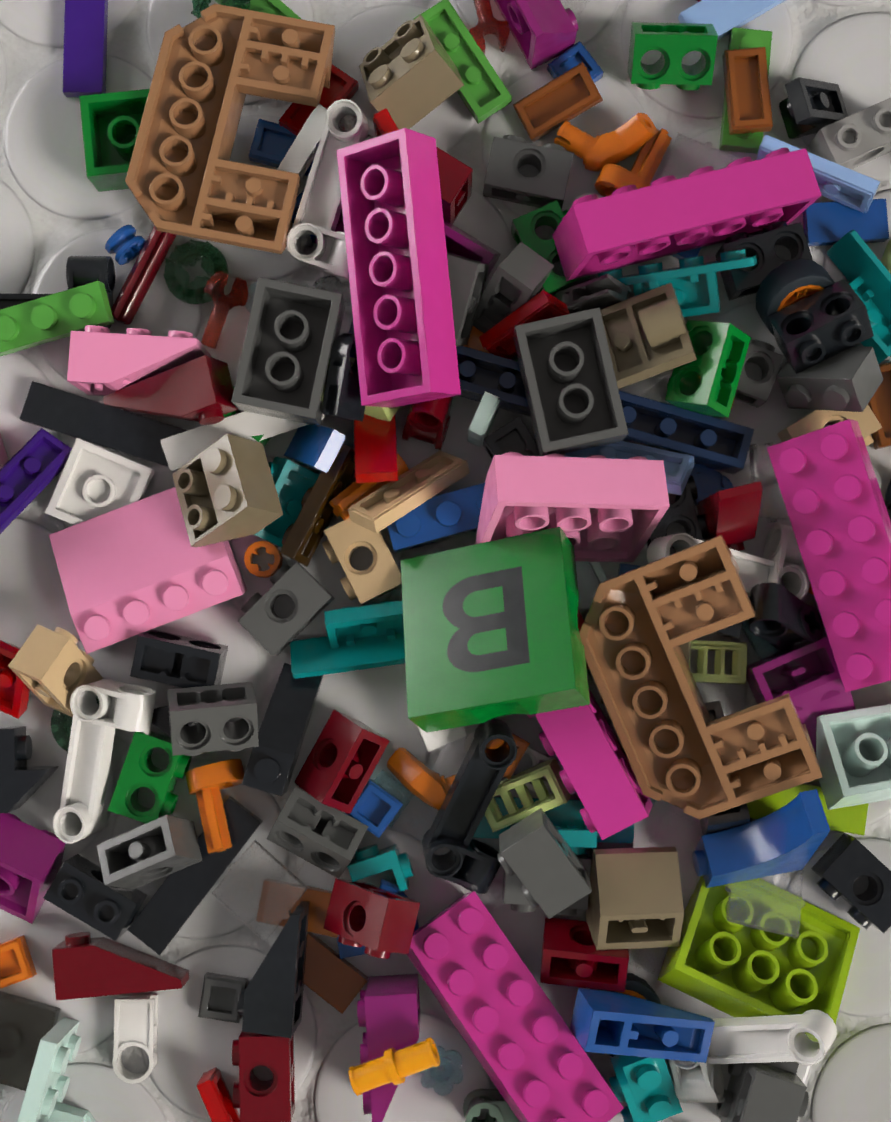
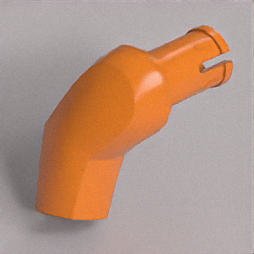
[554,113,657,172]
[387,748,457,811]

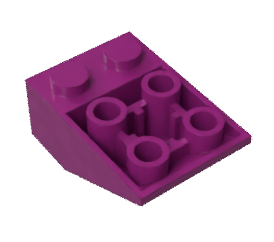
[746,636,856,755]
[357,973,421,1122]

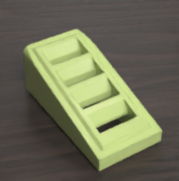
[689,640,747,685]
[485,758,571,832]

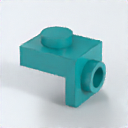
[347,844,414,892]

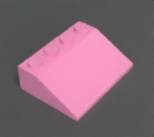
[475,452,670,562]
[49,487,248,654]

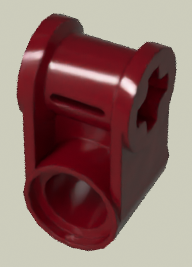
[402,396,453,451]

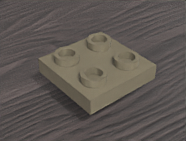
[600,283,697,389]

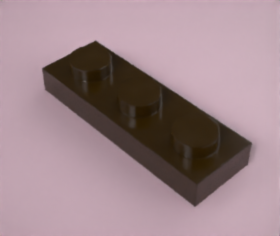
[280,444,355,567]

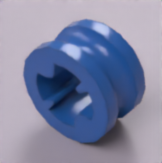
[105,225,146,265]

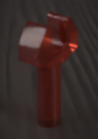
[469,0,510,55]
[201,271,248,349]

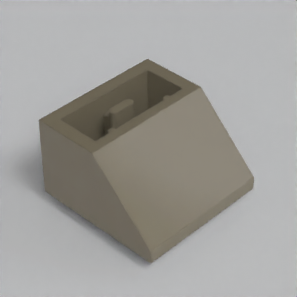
[359,14,464,129]
[172,433,283,547]
[585,846,684,950]

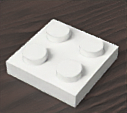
[45,438,155,525]

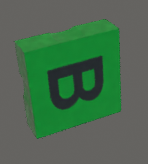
[400,527,590,733]

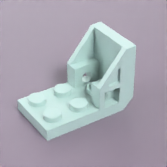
[17,1017,96,1122]

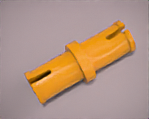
[348,1037,440,1096]

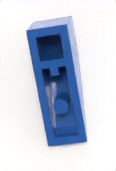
[570,988,715,1063]

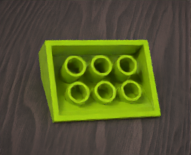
[657,876,860,1042]

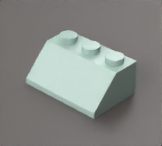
[816,704,891,810]

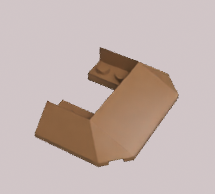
[125,3,335,254]
[579,535,822,819]

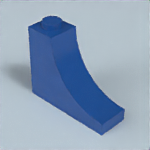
[692,789,830,888]

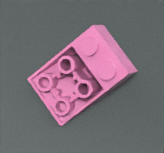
[67,325,211,396]

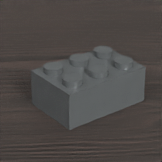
[231,277,346,426]
[513,307,628,456]

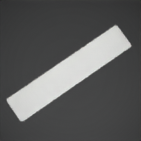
[161,411,325,471]

